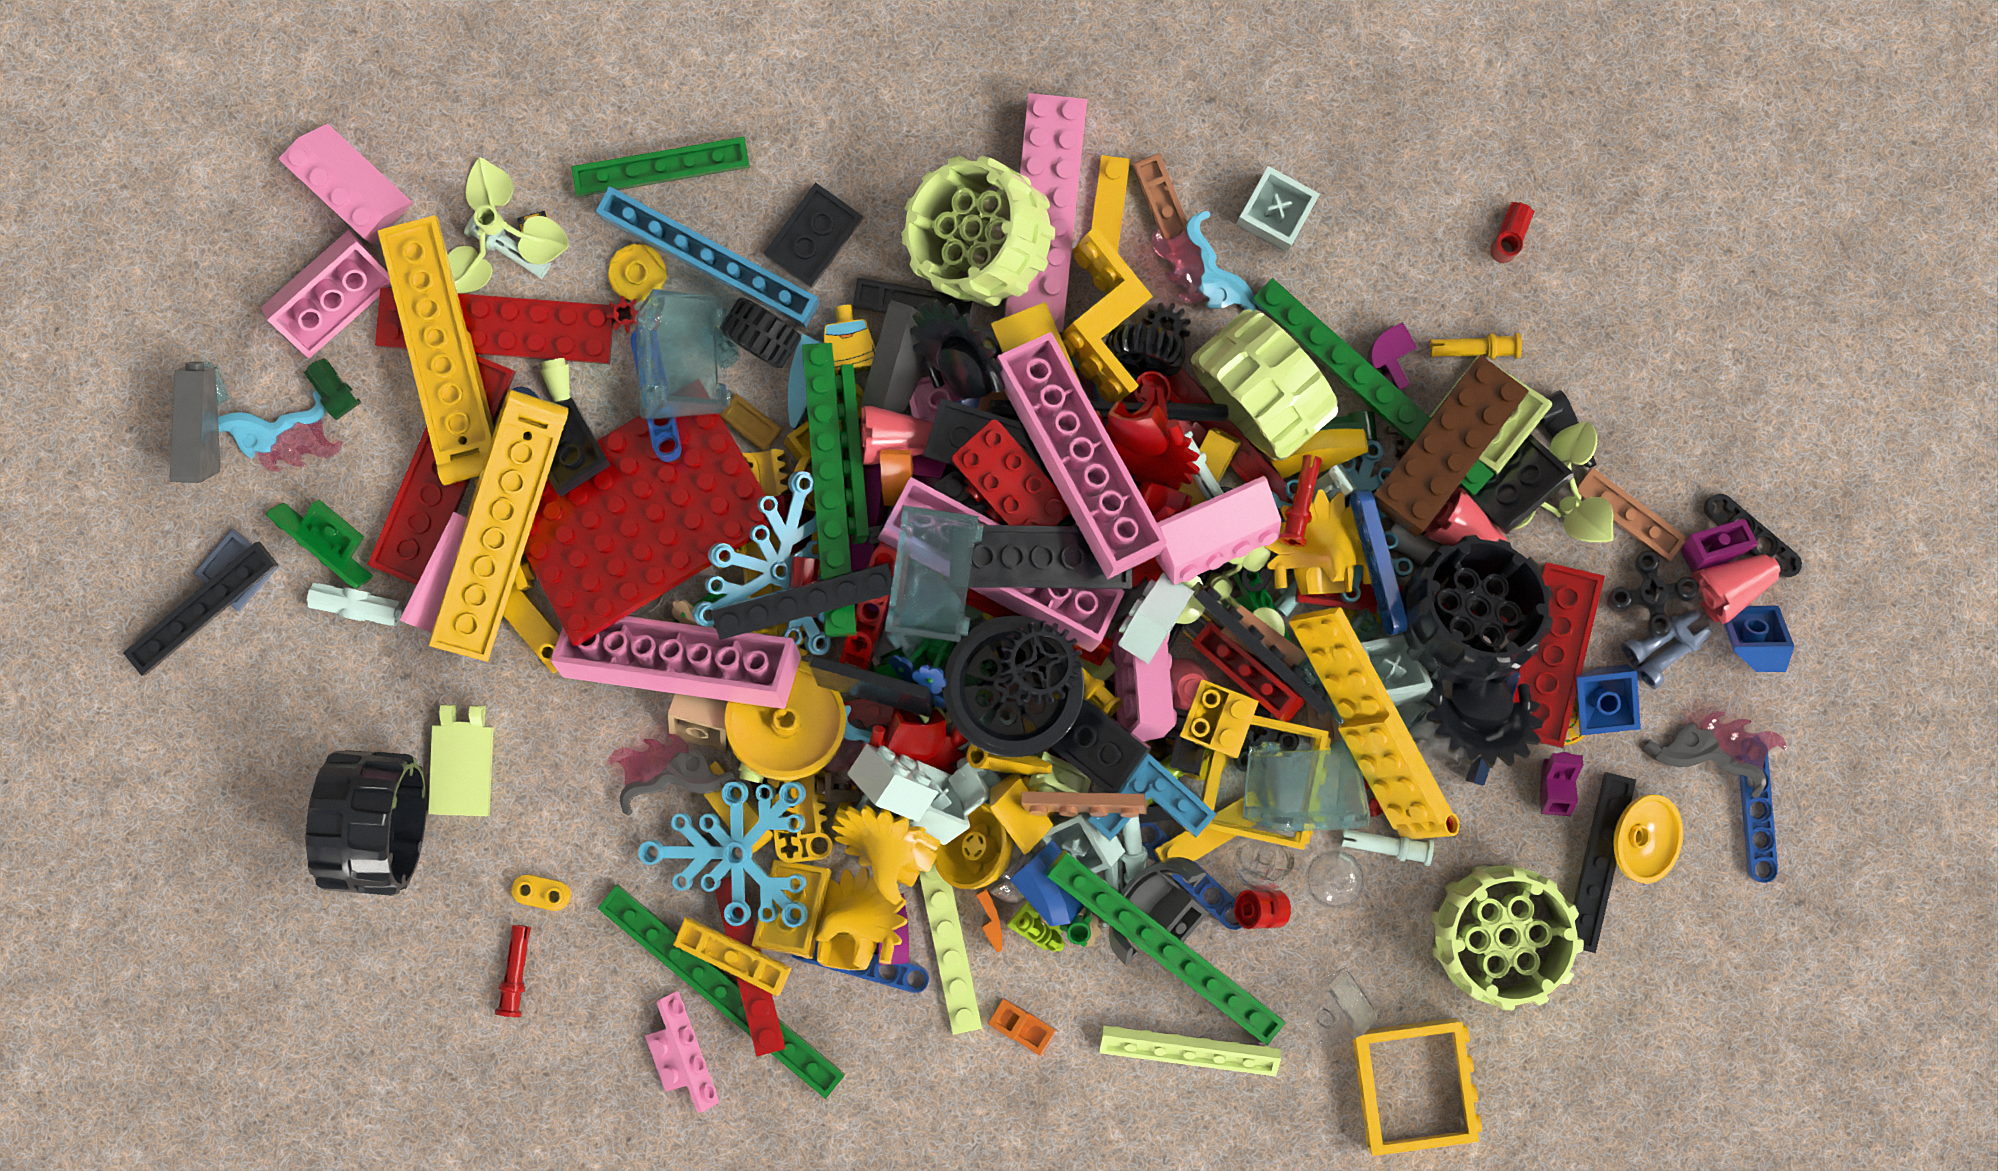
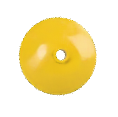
[1613,794,1683,884]

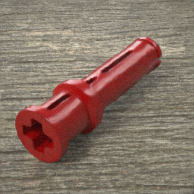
[1279,455,1322,547]
[494,925,531,1018]

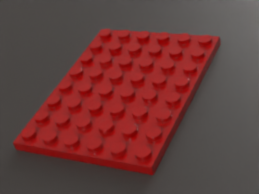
[524,380,772,646]

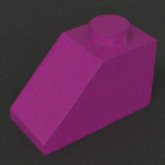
[1681,518,1758,573]

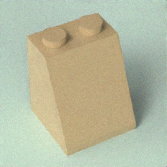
[668,693,729,752]

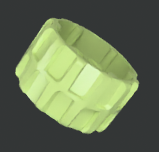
[901,155,1055,307]
[1191,309,1338,461]
[1430,864,1584,1011]

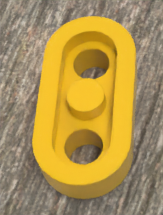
[511,874,572,911]

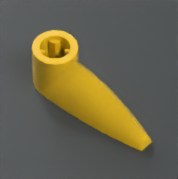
[967,744,1052,775]

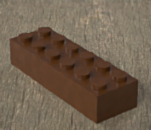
[1373,355,1529,537]

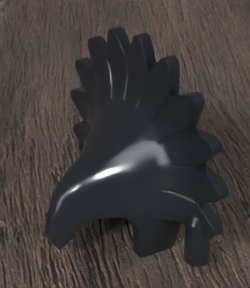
[910,300,1005,399]
[1425,678,1544,768]

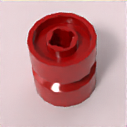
[1123,371,1171,403]
[1234,889,1291,929]

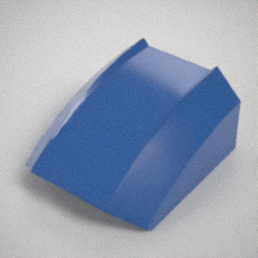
[1010,840,1085,926]

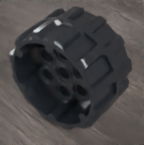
[1400,535,1553,690]
[305,750,427,896]

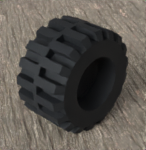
[720,298,802,368]

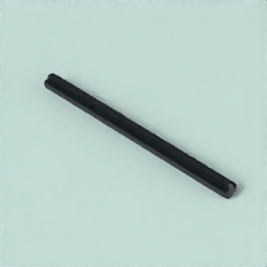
[989,400,1229,421]

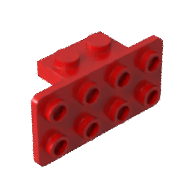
[951,420,1070,526]

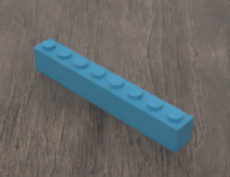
[595,186,820,329]

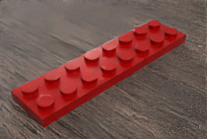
[375,287,614,365]
[367,355,516,585]

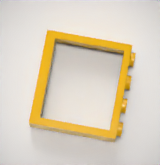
[1200,715,1331,850]
[1351,1018,1482,1156]

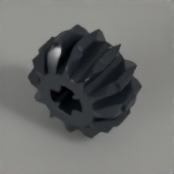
[1141,302,1191,341]

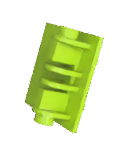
[1006,900,1065,952]

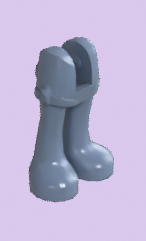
[1621,609,1712,689]

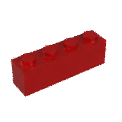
[1191,621,1306,722]

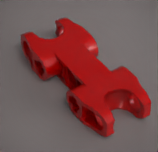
[839,541,905,670]

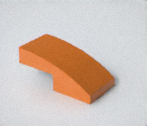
[880,449,913,506]
[976,887,1002,953]
[988,998,1057,1056]

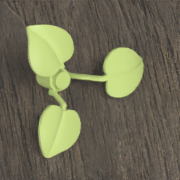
[448,157,569,294]
[1494,422,1614,542]
[1176,545,1285,653]

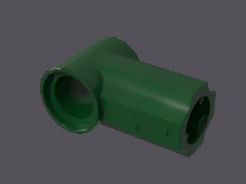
[304,358,361,420]
[1319,411,1377,441]

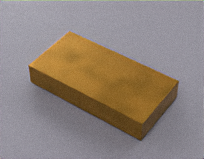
[720,393,783,451]

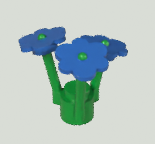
[888,632,956,708]

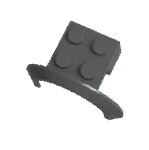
[1109,857,1209,966]

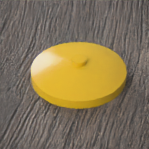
[725,663,846,780]

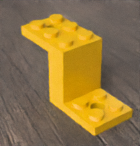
[1060,227,1153,402]

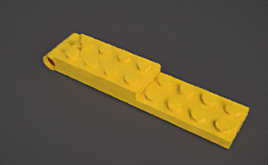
[378,215,494,486]
[428,389,568,662]
[1289,607,1460,839]

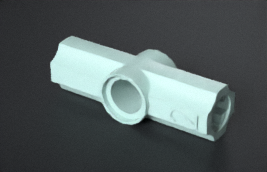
[307,583,402,626]

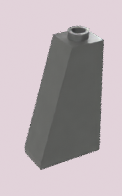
[860,300,925,414]
[169,361,221,483]

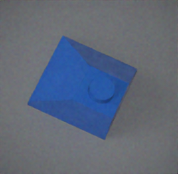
[1724,606,1795,672]
[1575,664,1641,736]

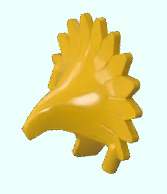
[1264,489,1372,595]
[832,805,941,904]
[801,866,907,970]

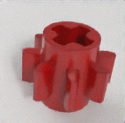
[606,296,644,334]

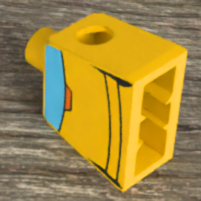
[824,305,876,375]

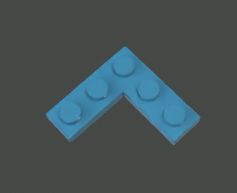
[1087,753,1217,842]

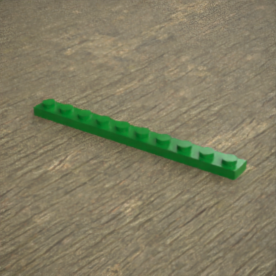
[1251,278,1494,497]
[802,343,856,638]
[1044,849,1286,1046]
[597,884,845,1099]

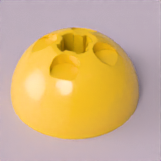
[932,802,1013,889]

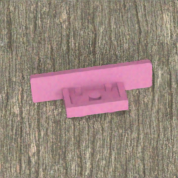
[645,991,719,1113]

